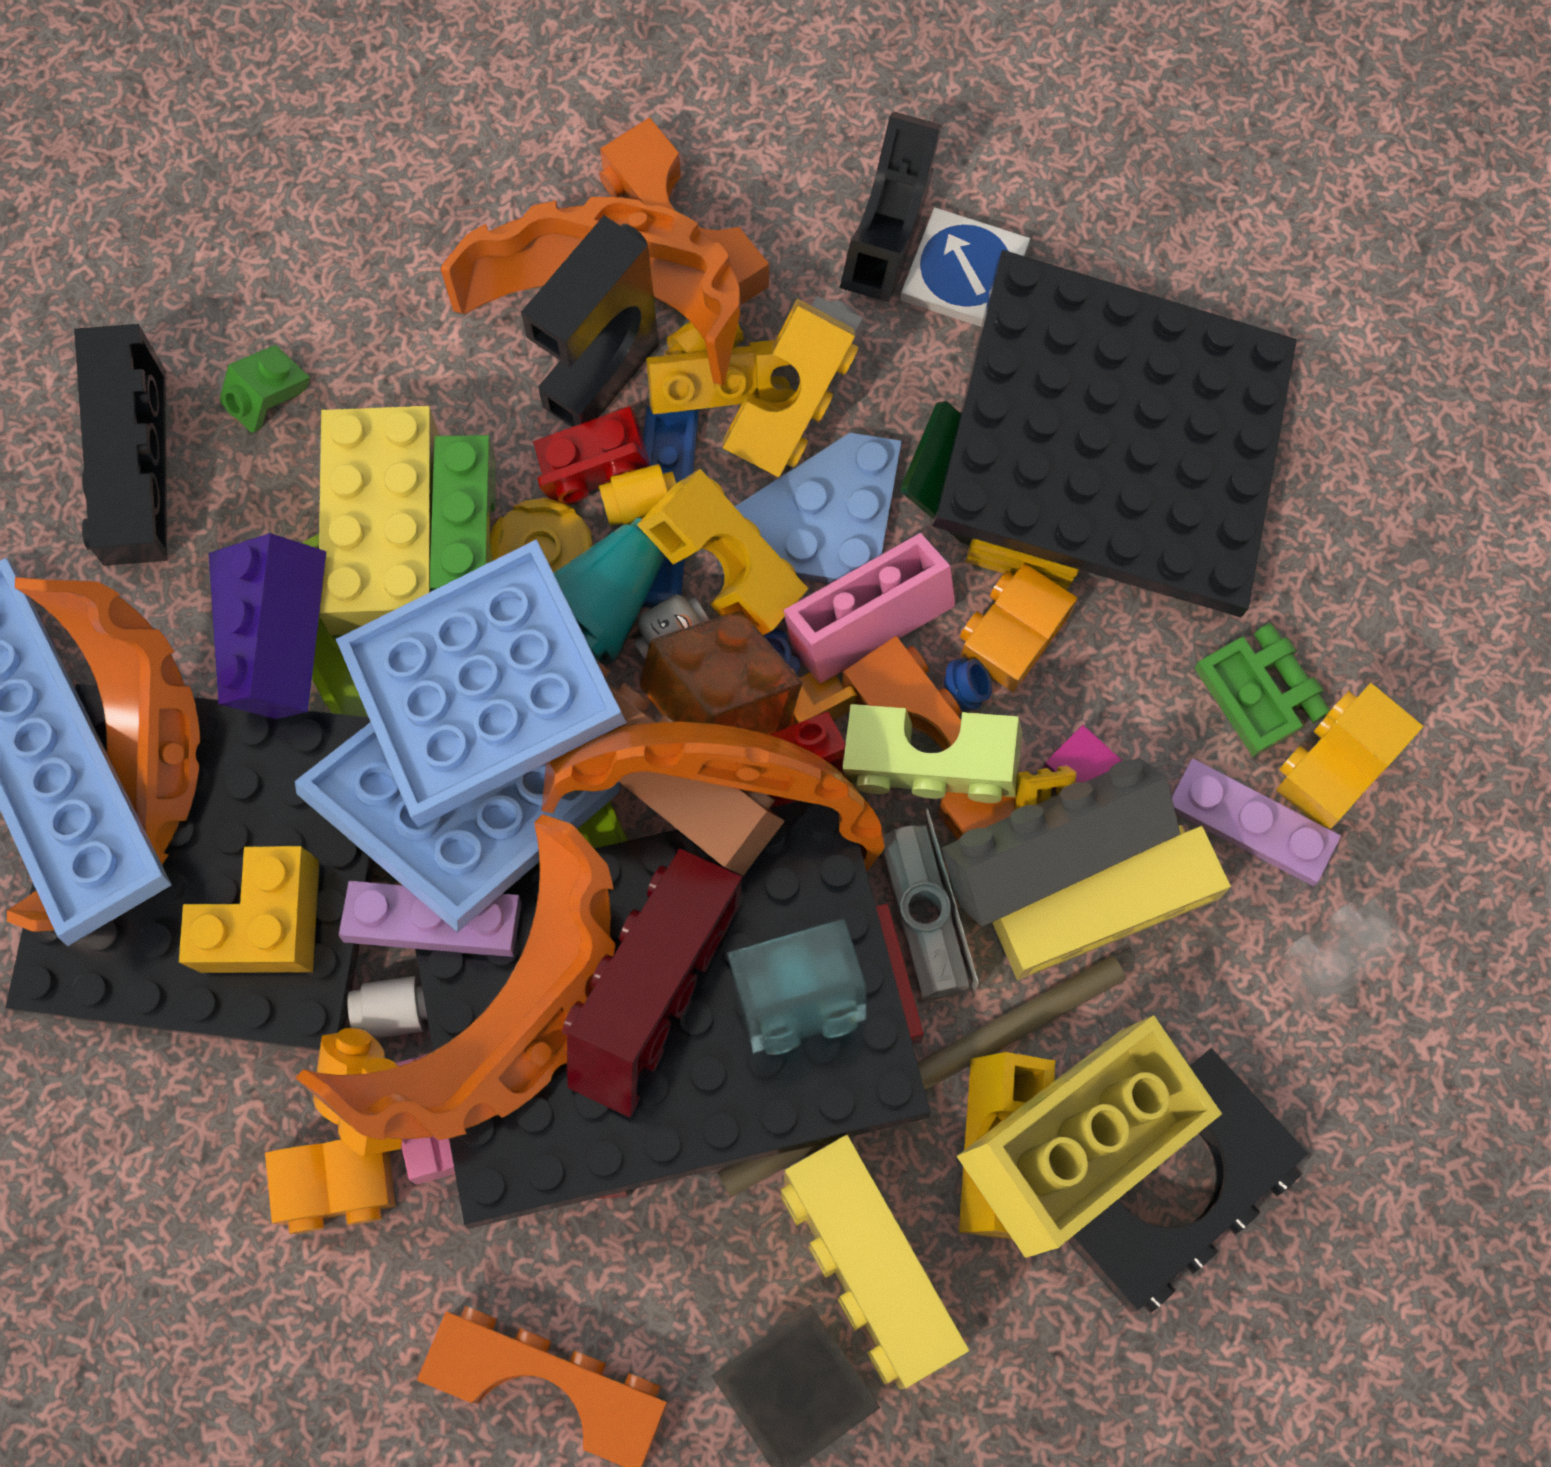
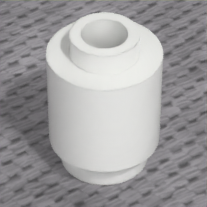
[348,975,428,1039]

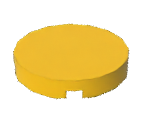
[490,498,593,573]

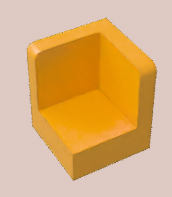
[772,668,857,726]

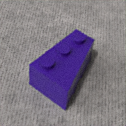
[208,533,326,719]

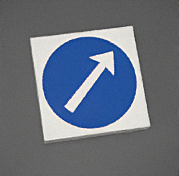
[900,207,1030,327]

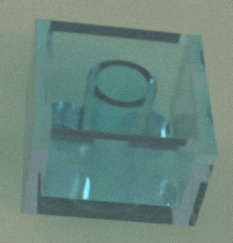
[727,919,866,1055]

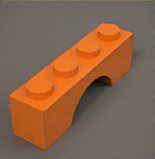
[599,117,769,305]
[842,636,1016,840]
[417,1305,669,1467]

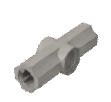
[882,825,970,1000]

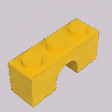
[723,298,859,477]
[637,469,808,643]
[959,1052,1056,1240]

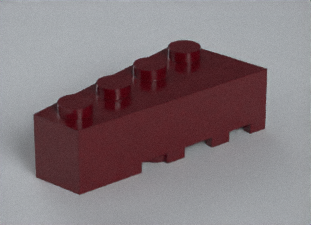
[562,848,742,1118]

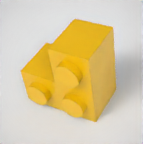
[1276,683,1424,829]
[179,846,319,973]

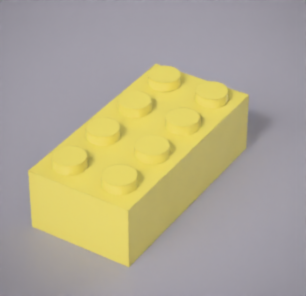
[319,406,439,635]
[957,1015,1222,1258]
[780,1135,969,1390]

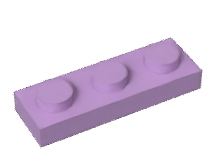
[1172,758,1341,886]
[339,881,522,957]

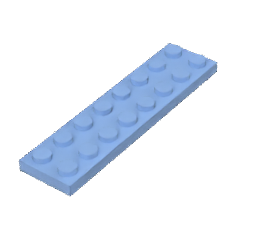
[0,557,171,946]

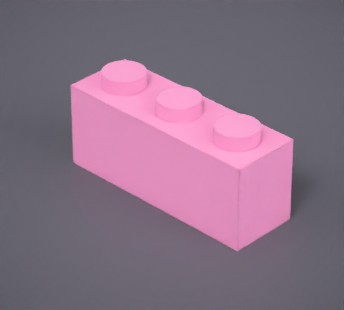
[783,533,955,684]

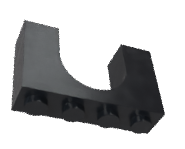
[521,215,659,427]
[1067,1048,1308,1313]

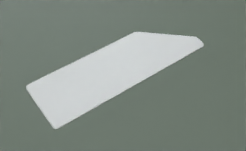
[926,808,979,993]

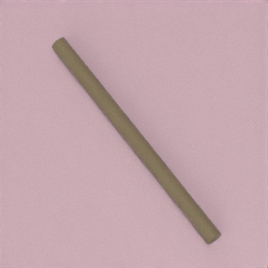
[717,956,1126,1198]

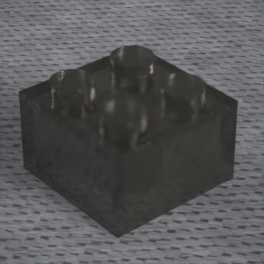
[711,1304,880,1467]

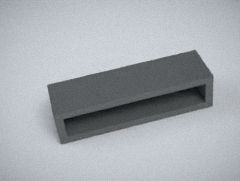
[942,758,1180,927]

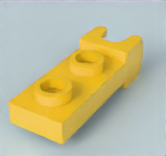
[646,340,795,414]

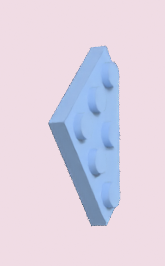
[719,433,901,584]

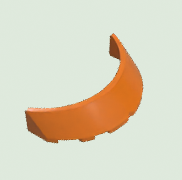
[441,197,741,386]
[7,577,200,932]
[541,722,885,872]
[295,814,615,1140]

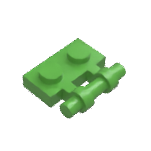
[1194,623,1330,758]

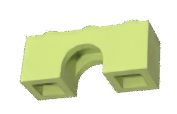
[842,704,1023,803]

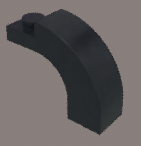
[840,111,942,302]

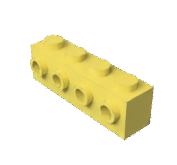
[992,825,1231,981]

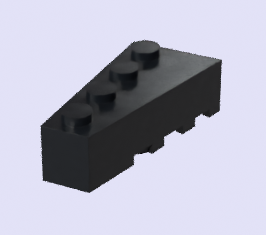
[74,324,167,566]

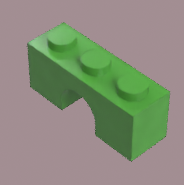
[430,435,496,591]

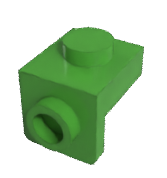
[220,345,310,433]

